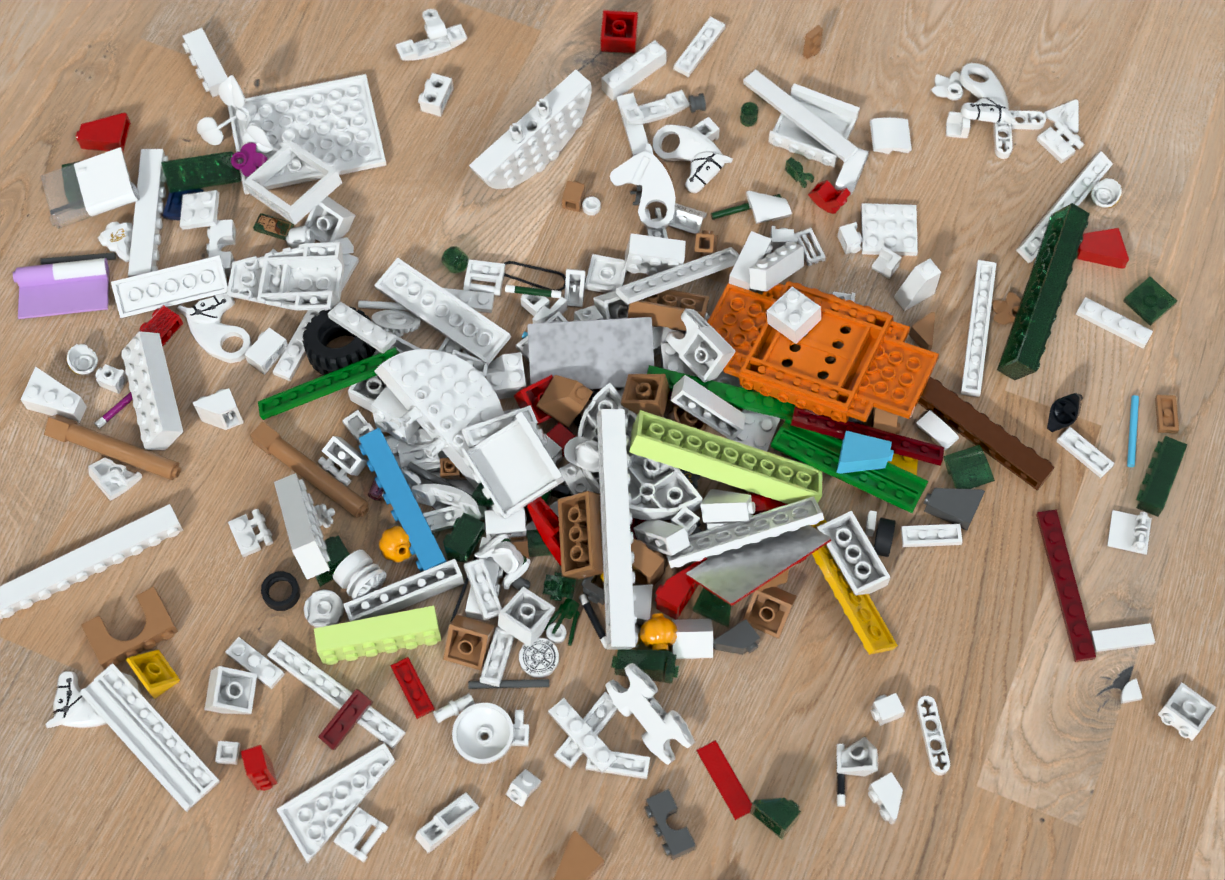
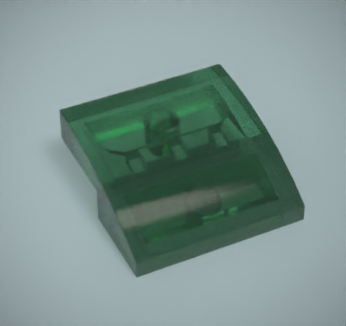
[943,445,995,489]

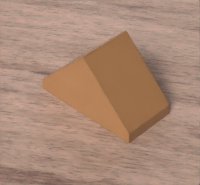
[909,312,935,351]

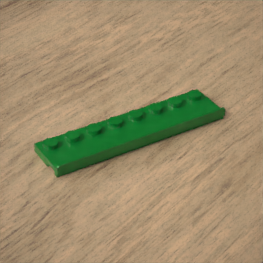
[771,416,928,513]

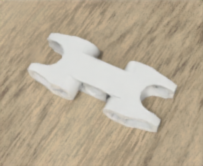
[605,663,695,765]

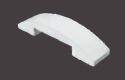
[395,24,467,60]
[620,90,690,124]
[411,484,482,519]

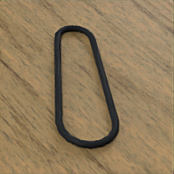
[503,261,566,291]
[450,556,477,623]

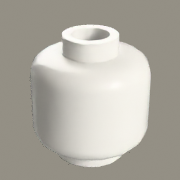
[286,226,315,249]

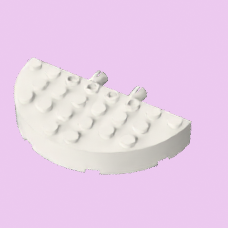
[469,69,592,189]
[374,349,504,489]
[578,383,703,521]

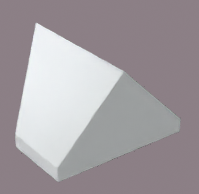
[837,737,878,777]

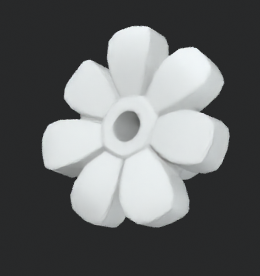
[315,504,335,528]

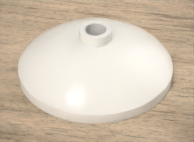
[452,703,514,764]

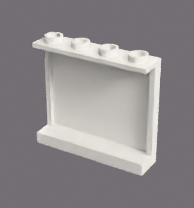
[768,84,860,167]
[462,412,565,519]

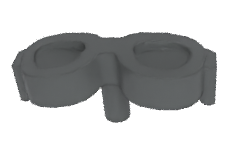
[630,185,642,205]

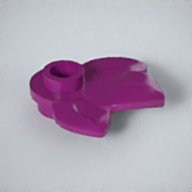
[231,143,268,177]

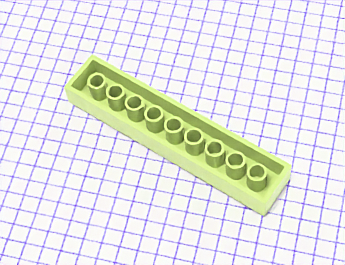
[629,410,822,504]

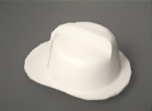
[564,437,599,472]

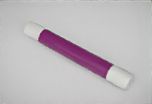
[94,392,133,429]

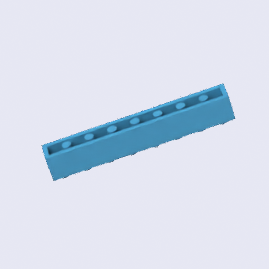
[358,428,447,572]

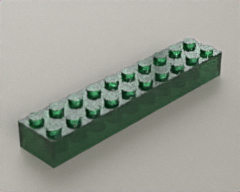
[997,203,1090,380]

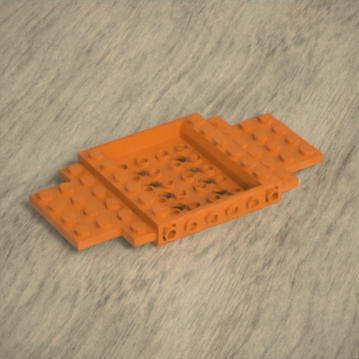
[708,281,939,423]

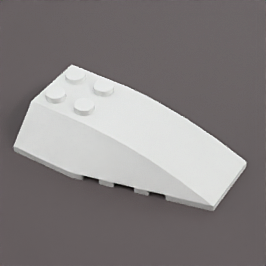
[227,242,345,311]

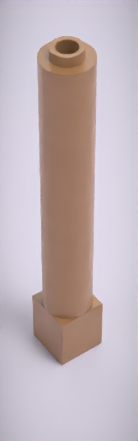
[44,414,181,480]
[250,421,369,518]

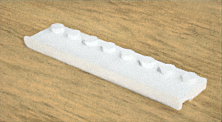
[80,663,220,812]

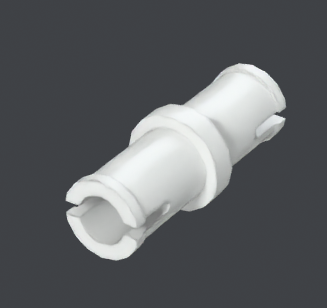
[433,693,475,723]

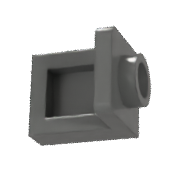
[582,575,605,605]

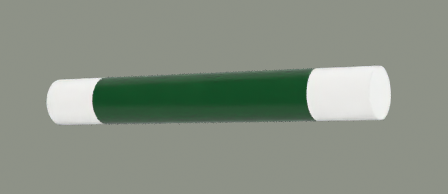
[505,285,562,298]

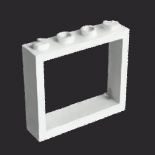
[243,140,342,225]

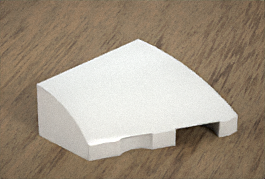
[746,191,792,224]
[88,458,142,501]

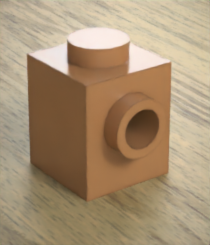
[695,230,718,256]

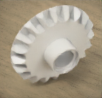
[371,310,421,337]

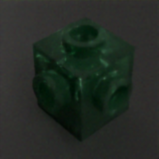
[543,572,576,601]

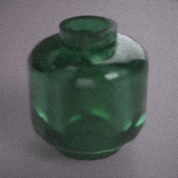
[441,246,469,274]

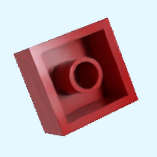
[601,10,638,53]

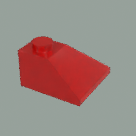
[513,375,553,425]

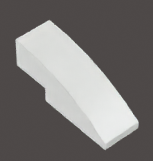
[415,793,479,853]

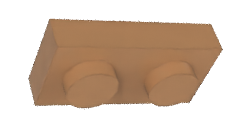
[803,25,823,59]
[1155,395,1179,433]

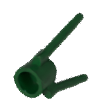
[544,598,580,646]

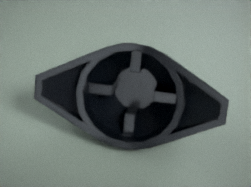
[1047,393,1083,432]

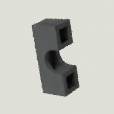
[644,789,696,860]

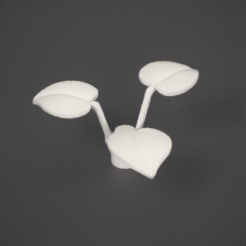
[197,75,274,153]

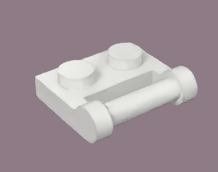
[463,259,506,296]
[333,807,389,863]

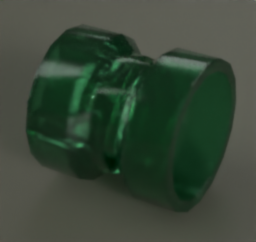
[740,102,759,127]

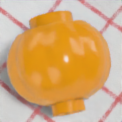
[379,526,412,563]
[640,613,678,652]

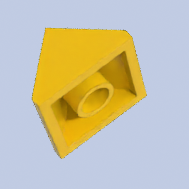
[126,650,180,699]

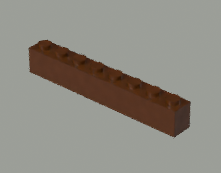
[918,377,1055,491]

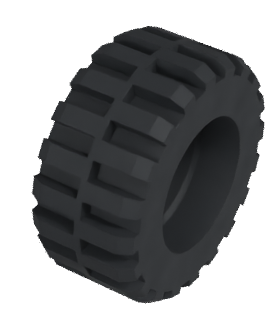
[303,306,377,375]

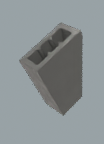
[923,488,985,530]

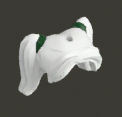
[475,534,530,590]

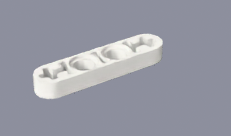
[916,696,950,775]

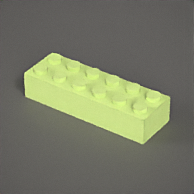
[314,606,442,665]

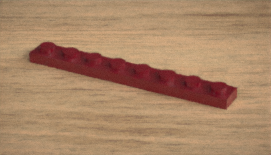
[791,407,944,466]
[1036,509,1096,662]

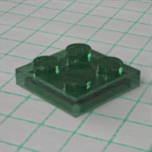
[1123,277,1177,326]

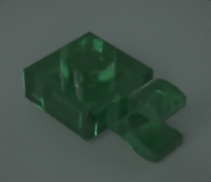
[785,157,814,188]

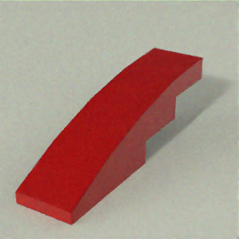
[527,497,561,566]

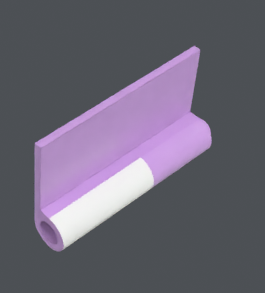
[13,258,109,319]

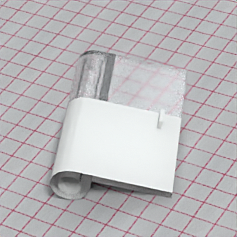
[41,147,140,228]

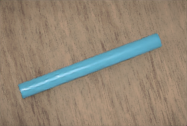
[1127,395,1139,467]

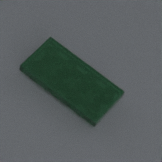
[161,151,241,193]

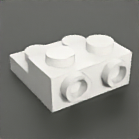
[1158,683,1216,740]

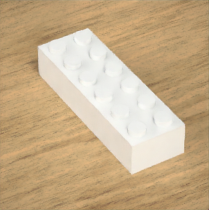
[122,331,183,451]
[274,473,331,579]

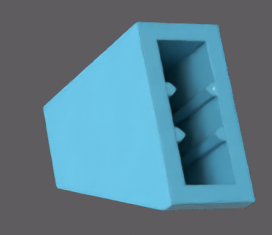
[836,431,894,474]

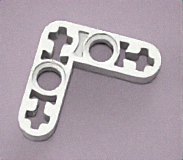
[993,110,1046,159]

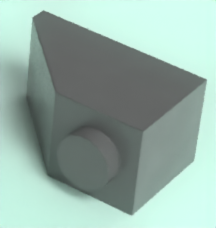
[713,619,760,655]

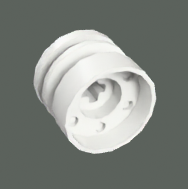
[333,550,387,600]

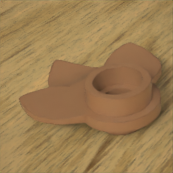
[991,292,1026,325]

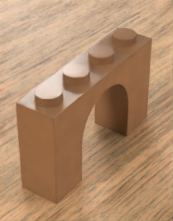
[81,586,178,669]

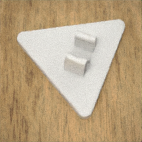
[1044,100,1079,134]

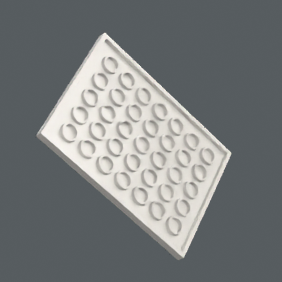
[228,74,386,195]

